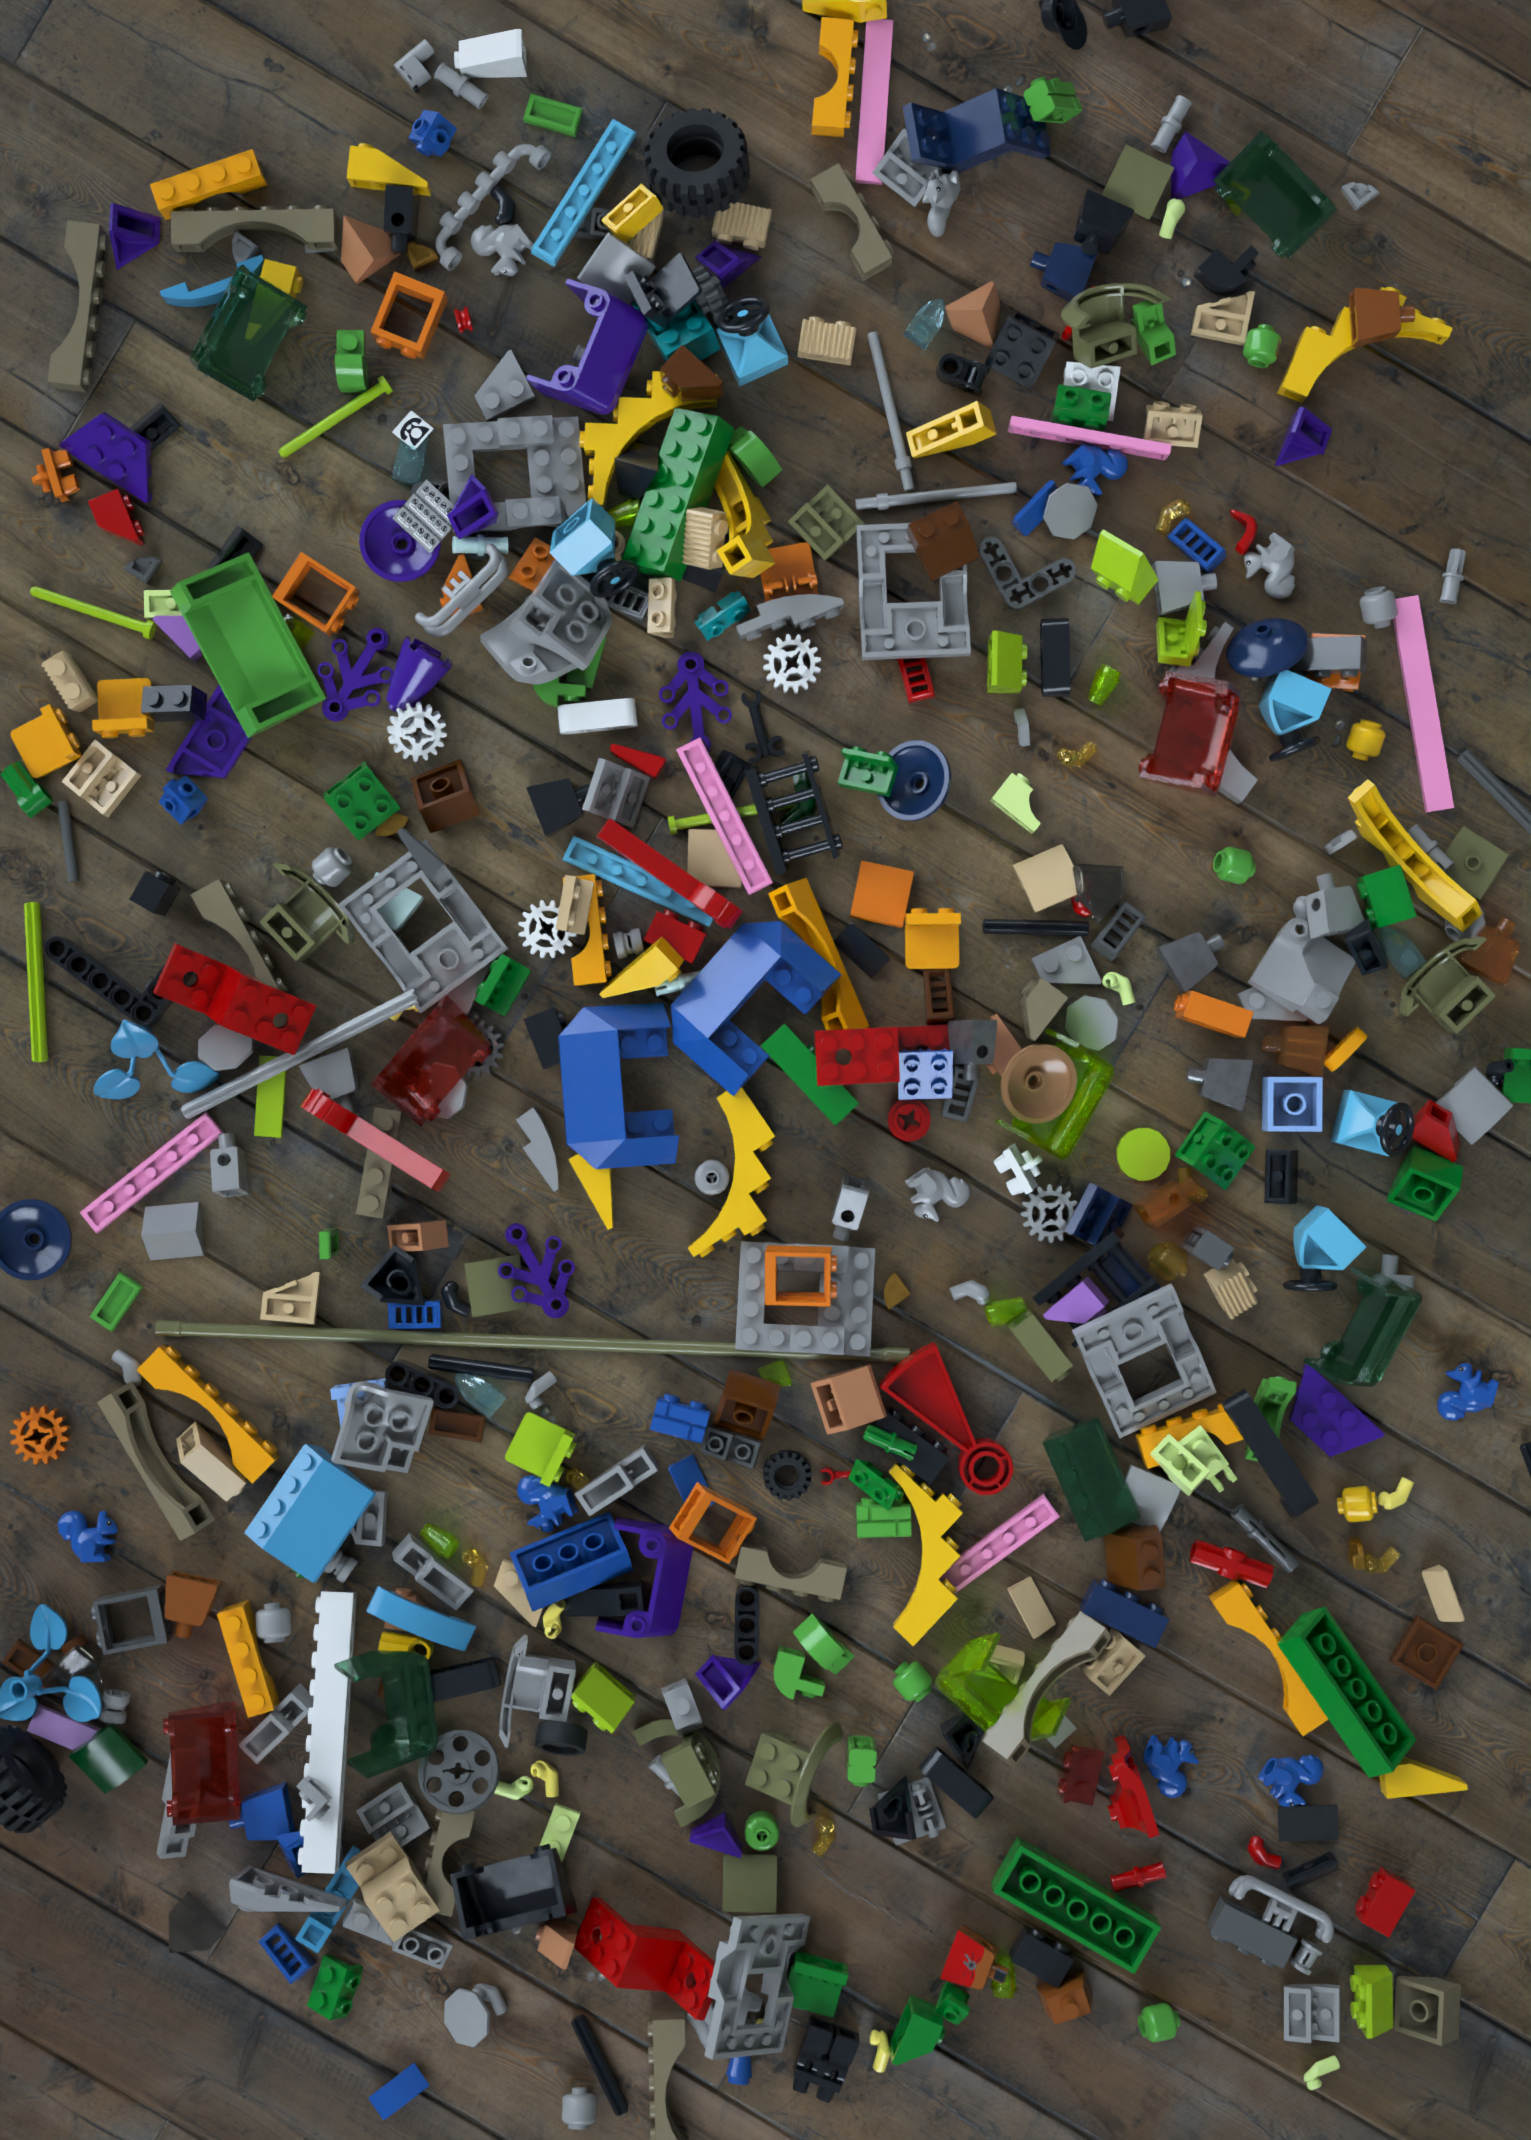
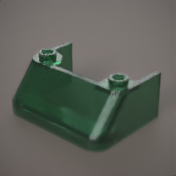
[1303,1267,1422,1387]
[334,1650,438,1779]

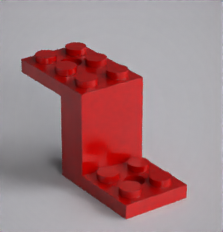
[153,943,316,1056]
[814,1025,949,1086]
[574,1897,715,2021]

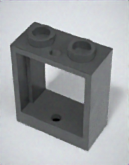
[91,1584,173,1655]

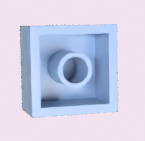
[1262,1077,1323,1132]

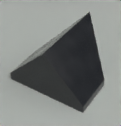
[614,442,660,501]
[360,1245,425,1306]
[940,1705,989,1771]
[869,1775,917,1840]

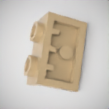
[1143,402,1203,448]
[647,577,677,638]
[556,875,594,935]
[1079,1628,1146,1696]

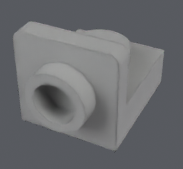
[296,1776,332,1822]

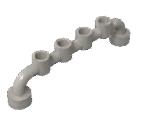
[435,144,551,271]

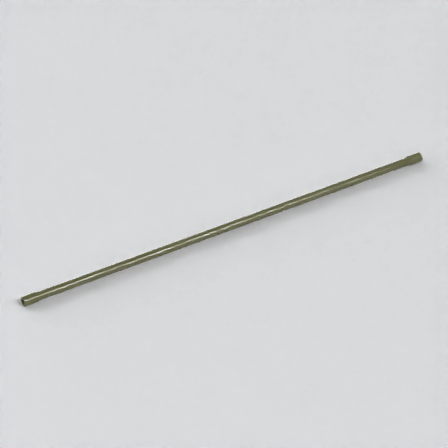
[155,1320,910,1364]

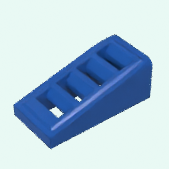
[1167,517,1226,574]
[388,1299,443,1329]
[258,1923,317,1984]

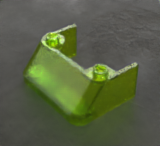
[995,1028,1114,1160]
[935,1632,1071,1741]

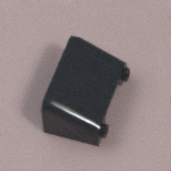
[450,1844,578,1941]

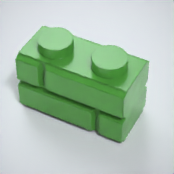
[1023,77,1083,123]
[856,1496,912,1538]
[846,1735,877,1787]

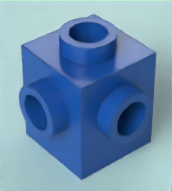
[408,110,457,157]
[159,775,208,825]

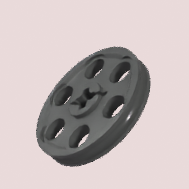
[418,1730,500,1814]

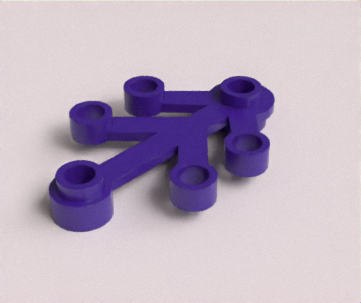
[317,628,394,722]
[659,652,732,753]
[498,1223,575,1318]

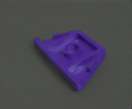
[59,412,152,503]
[166,685,253,779]
[1289,1363,1385,1457]

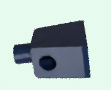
[1029,243,1098,302]

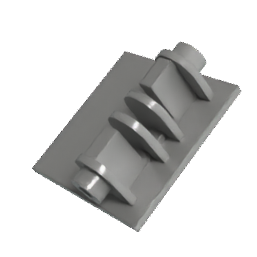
[878,1777,946,1845]

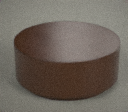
[60,1634,89,1657]

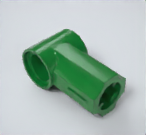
[0,761,53,818]

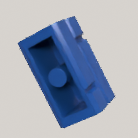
[650,1393,710,1444]

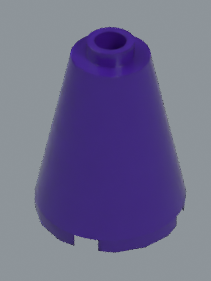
[386,636,453,713]

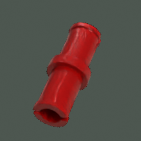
[1110,1861,1167,1893]

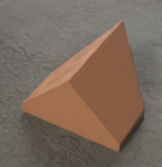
[341,215,401,284]
[945,281,1001,349]

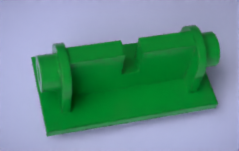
[848,1458,904,1511]

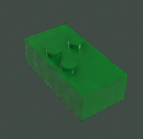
[761,1023,859,1126]

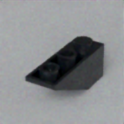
[563,1580,646,1616]

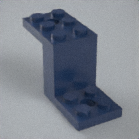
[903,88,1051,173]

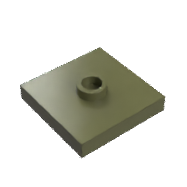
[1445,826,1509,901]

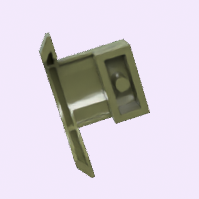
[1061,283,1171,369]
[260,862,355,962]
[1398,936,1496,1034]
[632,1719,721,1827]
[745,1722,843,1828]

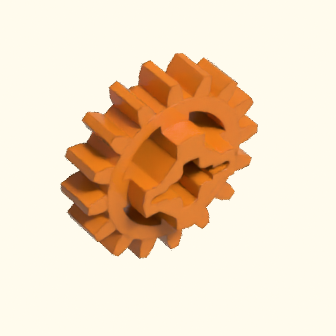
[10,1405,71,1465]

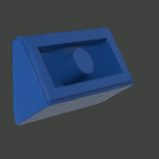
[1012,480,1058,536]
[668,1454,716,1507]
[276,1831,306,1879]

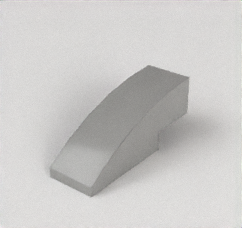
[516,1107,561,1192]
[575,1444,660,1517]
[392,1532,474,1610]
[238,1683,314,1764]

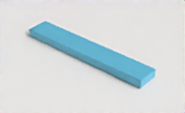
[531,119,636,267]
[563,835,713,927]

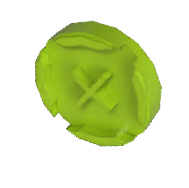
[1116,1128,1170,1181]

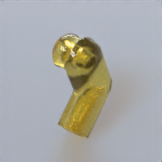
[811,1815,836,1857]

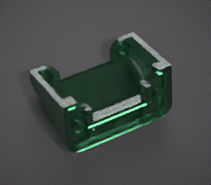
[1213,130,1340,259]
[190,265,308,402]

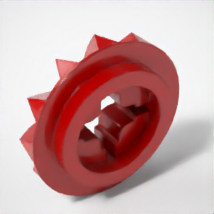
[887,1099,931,1141]

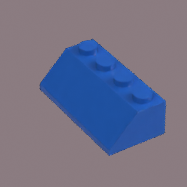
[509,1511,633,1612]

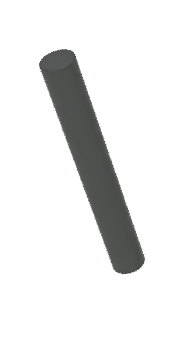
[57,801,79,882]

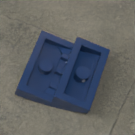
[1065,1183,1133,1252]

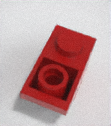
[88,489,145,546]
[1412,1099,1460,1163]

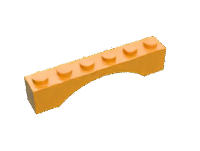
[768,878,870,1030]
[137,1344,280,1484]
[1208,1580,1328,1736]

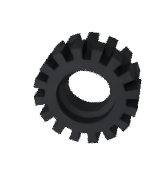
[763,1449,812,1501]

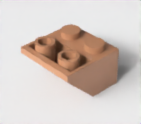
[810,1365,887,1435]

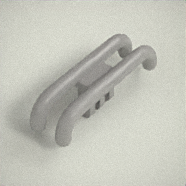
[415,544,509,637]
[1228,1875,1334,1943]

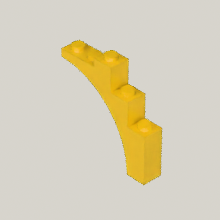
[1277,287,1453,404]
[579,371,718,510]
[714,450,775,578]
[1348,779,1482,932]
[688,1087,775,1258]
[889,1463,963,1646]

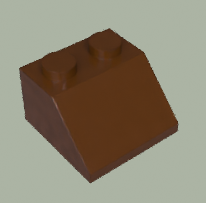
[660,345,724,401]
[907,501,980,581]
[410,759,480,834]
[712,1369,781,1441]
[1103,1525,1166,1590]

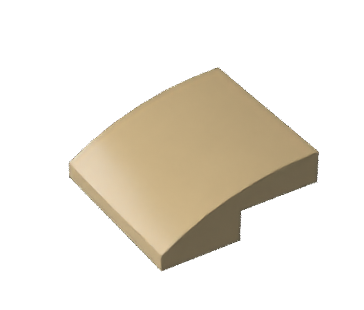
[62,740,141,818]
[687,829,741,888]
[1013,844,1085,913]

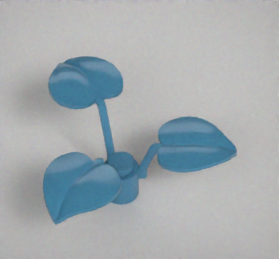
[93,1019,220,1099]
[0,1604,102,1722]

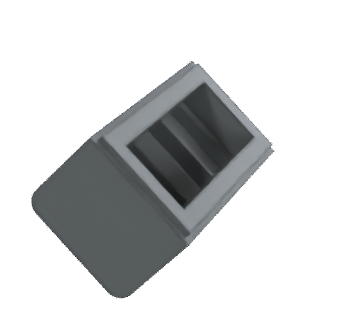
[599,580,649,623]
[397,827,444,880]
[1090,901,1146,962]
[941,1064,982,1123]

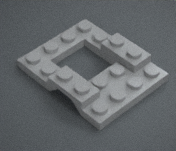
[443,415,586,535]
[856,523,971,660]
[338,839,508,1013]
[735,1241,875,1357]
[1072,1283,1217,1439]
[704,1913,810,2060]

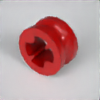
[454,306,473,334]

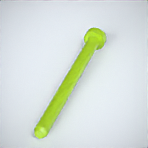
[278,375,393,458]
[30,586,157,640]
[667,804,795,835]

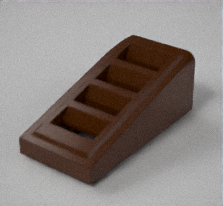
[923,969,954,1025]

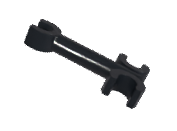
[741,690,786,764]

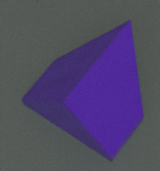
[1171,132,1230,199]
[109,203,161,270]
[695,240,763,289]
[1274,407,1332,467]
[447,474,499,539]
[695,1654,762,1710]
[689,1812,743,1858]

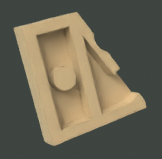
[1190,291,1255,346]
[260,1272,321,1325]
[494,1559,543,1627]

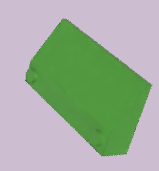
[170,552,326,738]

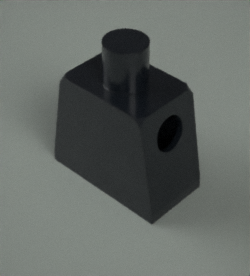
[1102,0,1172,38]
[384,185,420,253]
[1073,189,1134,256]
[526,778,590,838]

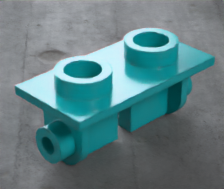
[694,591,751,641]

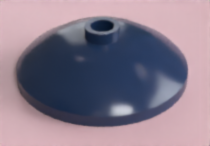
[1226,618,1308,677]
[877,740,952,821]
[0,1199,72,1280]

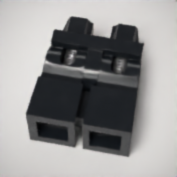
[793,2016,860,2103]

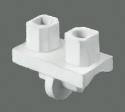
[994,1144,1042,1195]

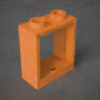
[370,271,448,359]
[272,552,360,637]
[1173,990,1254,1038]
[765,1245,837,1307]
[669,1482,757,1564]

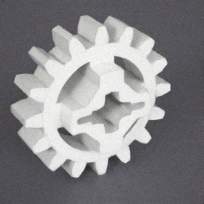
[763,634,821,694]
[387,701,447,762]
[518,900,577,958]

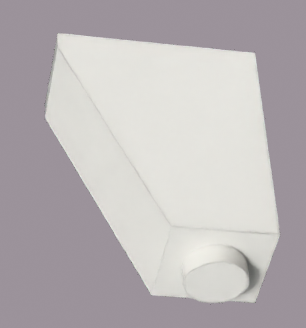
[454,29,527,78]

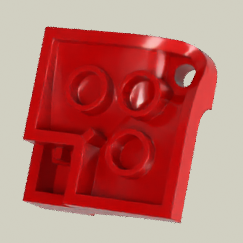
[1107,1735,1160,1838]

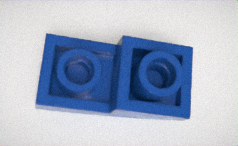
[368,2063,430,2121]

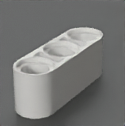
[557,698,638,734]

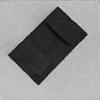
[1278,1804,1338,1842]

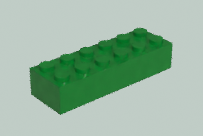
[622,408,735,582]
[1277,1606,1417,1778]
[991,1836,1162,1974]

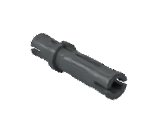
[1231,1504,1300,1573]

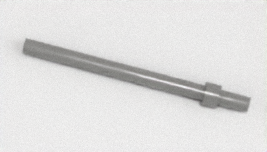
[867,331,915,492]
[855,482,1017,510]

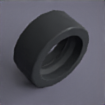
[535,1721,588,1756]

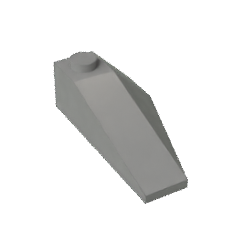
[229,1865,348,1912]

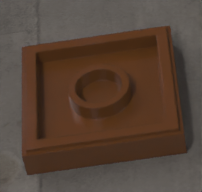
[1389,1615,1464,1690]

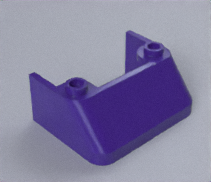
[526,279,649,414]
[595,1516,693,1638]

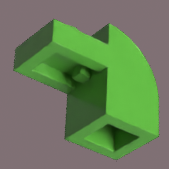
[1131,300,1176,365]
[335,330,369,393]
[727,426,782,488]
[533,676,587,708]
[793,1614,855,1675]
[774,1645,825,1700]

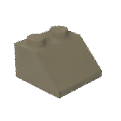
[1021,978,1068,1041]
[1394,1976,1461,2046]

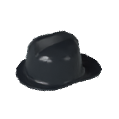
[1039,0,1087,50]

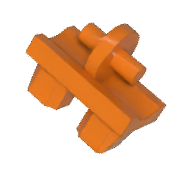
[31,448,81,502]

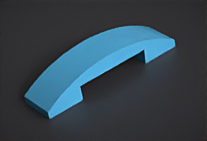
[160,255,265,307]
[366,1586,476,1651]
[295,1845,362,1953]

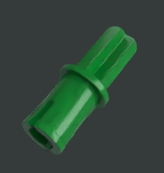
[863,1425,918,1461]

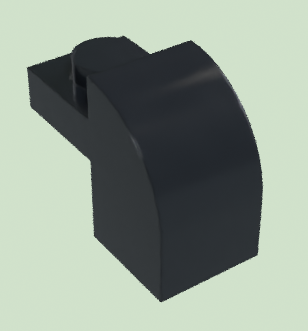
[1194,245,1259,295]

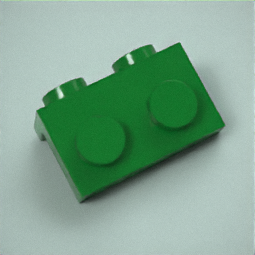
[1050,384,1112,432]
[837,746,899,797]
[475,954,531,1016]
[307,1954,363,2021]

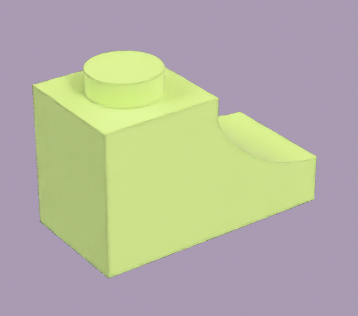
[990,773,1041,834]
[1150,1434,1210,1496]

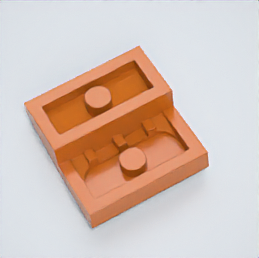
[850,860,914,928]

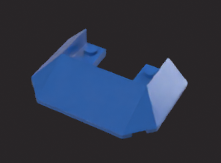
[671,921,842,1097]
[558,1003,679,1169]

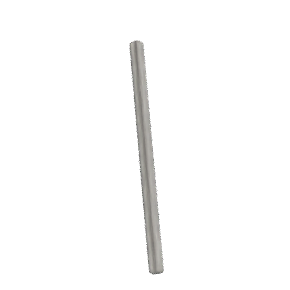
[181,989,420,1119]

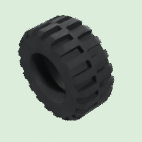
[644,108,750,218]
[0,1725,67,1834]

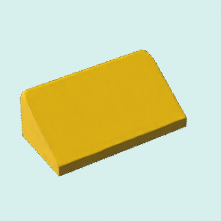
[601,184,663,243]

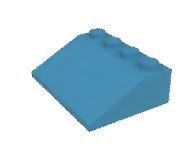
[244,1443,376,1583]

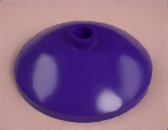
[359,500,441,582]

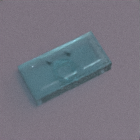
[391,433,431,485]

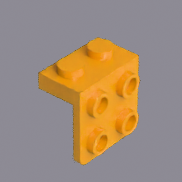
[92,678,155,738]
[11,704,82,779]
[905,908,961,969]

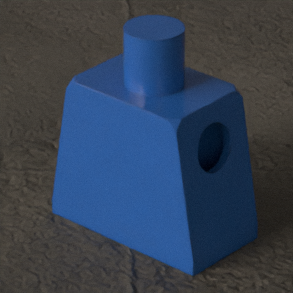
[228,1782,296,1840]

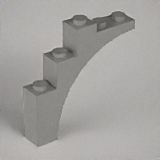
[1165,622,1258,804]

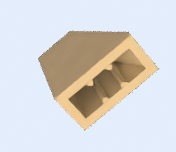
[176,1421,246,1502]

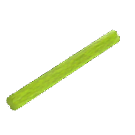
[24,902,48,1062]

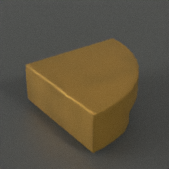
[406,242,439,272]
[375,813,410,837]
[884,1272,910,1309]
[1348,1537,1364,1569]

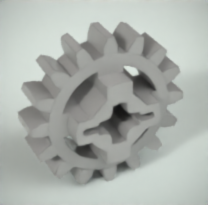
[1020,1184,1077,1243]

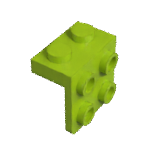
[1156,591,1207,667]
[505,1412,577,1487]

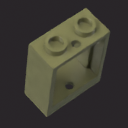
[1007,1309,1073,1382]

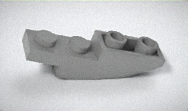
[736,594,844,641]
[156,1748,200,1859]
[342,1898,453,1970]

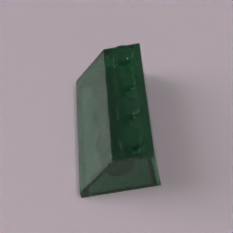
[1042,1417,1141,1542]

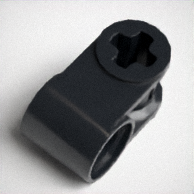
[936,353,990,396]

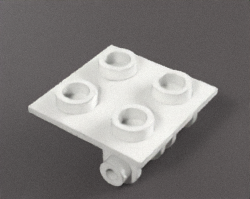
[1063,361,1121,421]

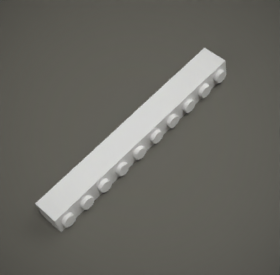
[298,1591,357,1874]

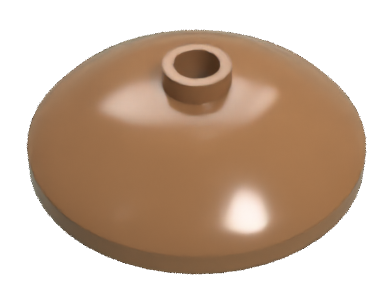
[1001,1043,1077,1124]

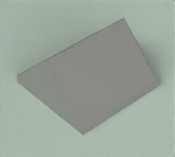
[141,1202,205,1260]

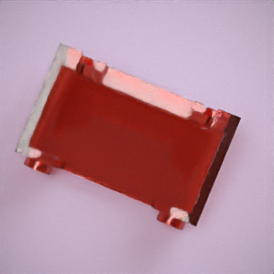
[1139,671,1241,797]
[370,995,492,1126]
[163,1701,240,1826]

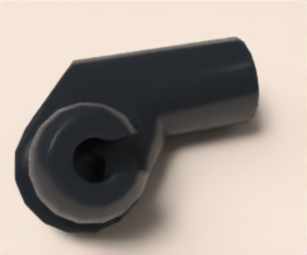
[490,185,516,226]
[1486,1059,1514,1087]
[441,1281,471,1318]

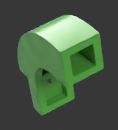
[1245,1377,1296,1461]

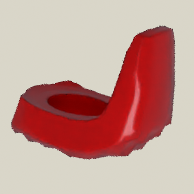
[1230,509,1258,555]

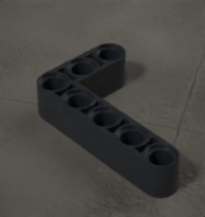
[44,936,193,1026]
[1221,1389,1319,1519]

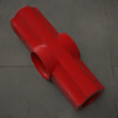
[1189,1539,1274,1588]

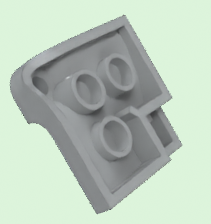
[508,559,612,671]
[480,595,593,684]
[1248,918,1356,1024]
[331,1381,434,1473]

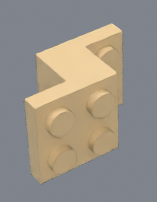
[345,1831,440,1943]

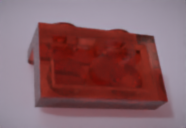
[1057,1744,1104,1806]

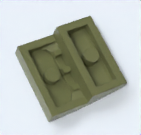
[1102,145,1174,220]
[788,484,865,561]
[464,1254,528,1317]
[722,1854,777,1913]

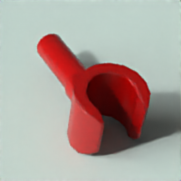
[820,1467,851,1485]

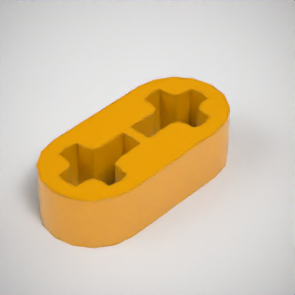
[1322,1026,1368,1072]

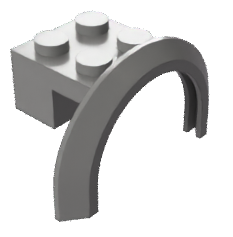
[499,1634,576,1748]

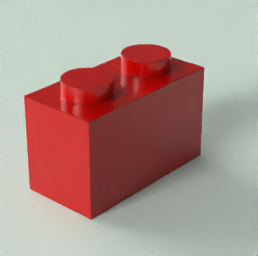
[644,909,707,964]
[1355,1867,1415,1938]

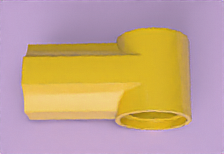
[378,1631,434,1665]

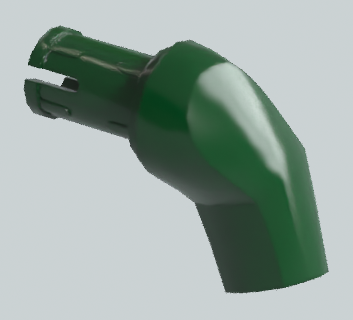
[779,772,818,824]

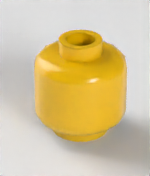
[1346,719,1386,761]
[1337,1486,1378,1522]

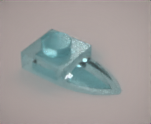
[903,299,945,350]
[1380,927,1427,978]
[455,1374,507,1419]

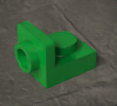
[934,1981,970,2025]

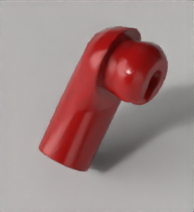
[1247,1836,1281,1870]

